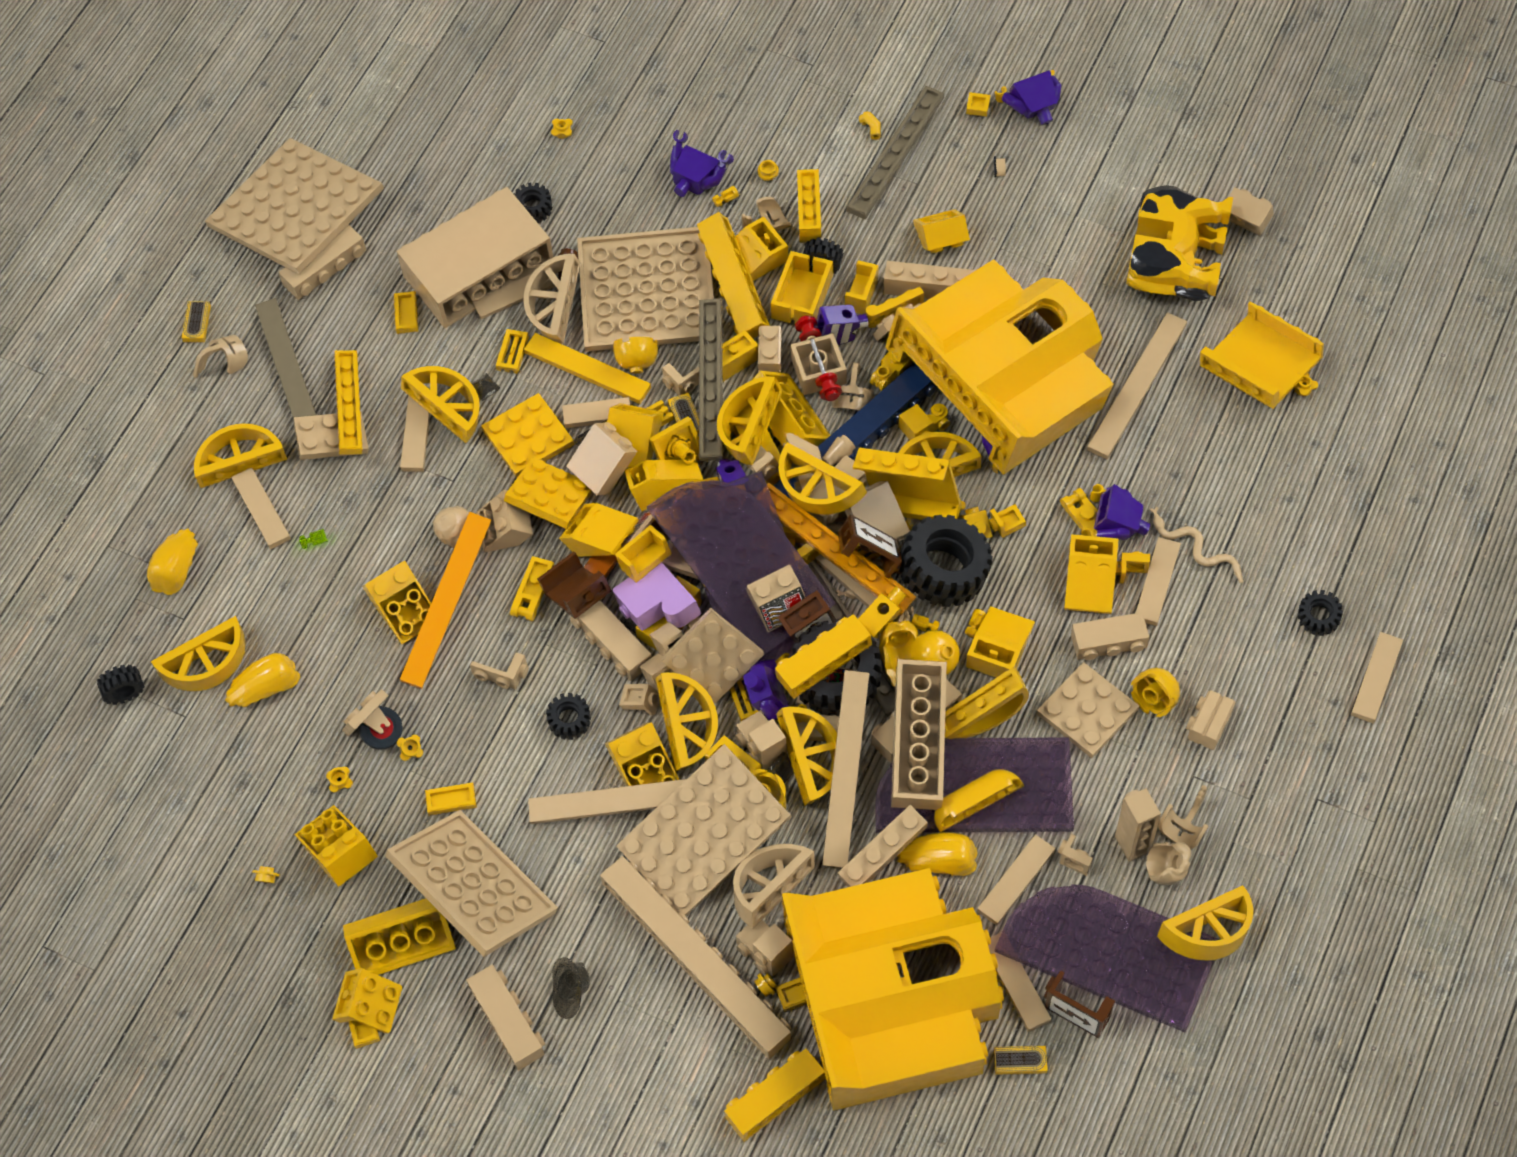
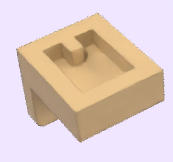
[619,684,660,715]
[1058,834,1093,876]

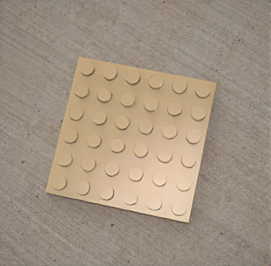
[205,138,384,274]
[577,227,714,352]

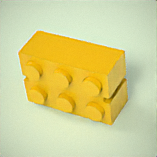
[771,251,833,324]

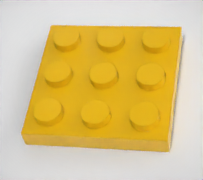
[481,393,575,478]
[504,457,592,529]

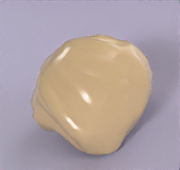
[432,506,469,548]
[1146,842,1191,885]

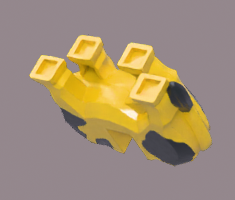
[1126,185,1233,301]

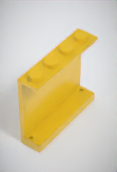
[1200,301,1324,409]
[853,448,962,520]

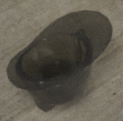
[552,957,590,1019]

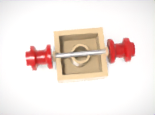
[790,315,847,401]

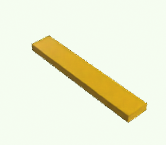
[524,333,651,404]
[334,350,363,455]

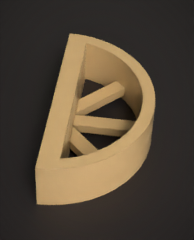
[523,254,581,344]
[733,844,815,928]

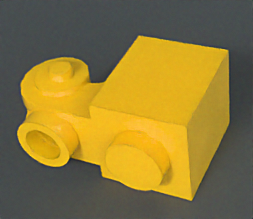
[870,352,912,391]
[898,403,950,440]

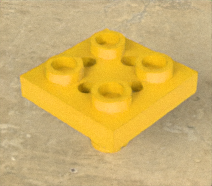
[649,416,700,464]

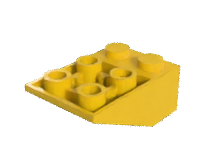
[711,216,789,281]
[625,459,704,512]
[559,503,639,557]
[1064,534,1118,614]
[362,560,431,645]
[966,606,1035,678]
[605,722,680,786]
[294,805,378,887]

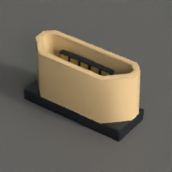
[993,156,1006,177]

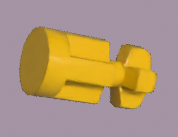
[712,186,739,207]
[965,609,986,638]
[911,613,940,631]

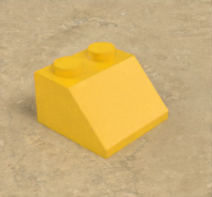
[913,209,970,253]

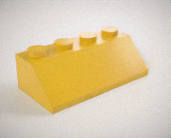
[751,370,831,449]
[343,898,456,975]

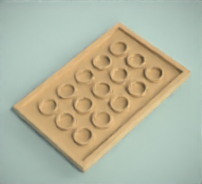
[616,744,792,916]
[385,810,558,957]

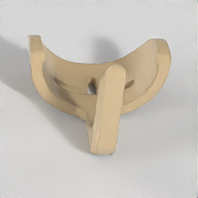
[741,197,792,232]
[193,335,248,378]
[832,363,874,410]
[1158,785,1209,849]

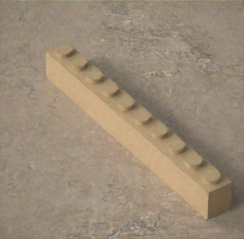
[600,856,791,1060]

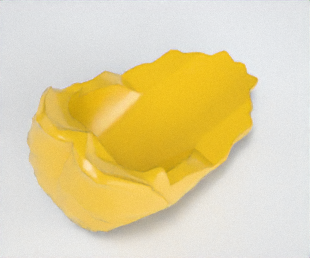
[147,528,198,595]
[879,620,919,687]
[225,653,300,707]
[897,832,977,876]

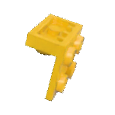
[332,968,402,1034]

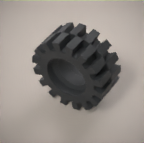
[513,183,553,223]
[803,237,844,274]
[1298,590,1343,636]
[97,664,145,705]
[546,693,591,740]

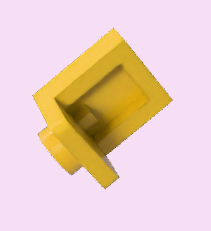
[989,504,1027,538]
[960,506,993,538]
[1116,551,1150,584]

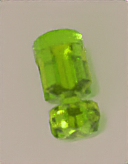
[299,529,328,549]

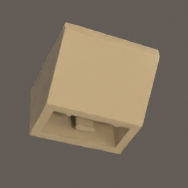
[476,490,533,552]

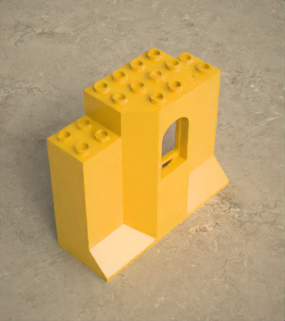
[885,259,1114,475]
[782,868,1004,1111]

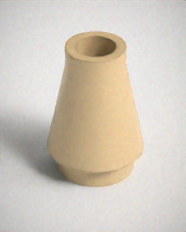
[822,435,856,466]

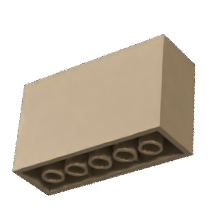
[396,187,553,328]

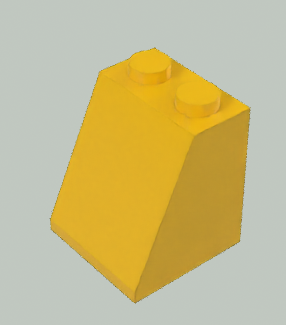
[607,403,664,468]

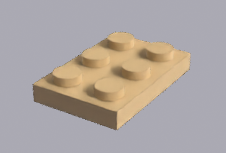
[294,411,369,460]

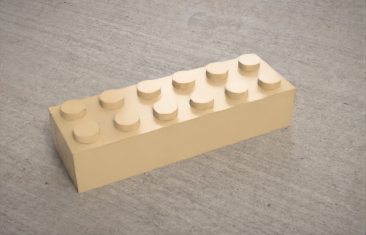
[891,659,947,810]

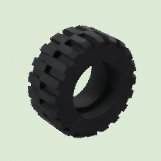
[899,515,993,607]
[790,620,882,716]

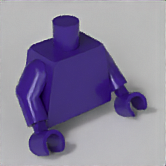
[670,130,734,197]

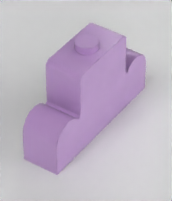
[613,562,701,630]

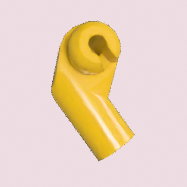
[859,111,881,140]

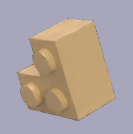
[639,622,683,692]
[735,710,787,770]
[736,920,794,978]

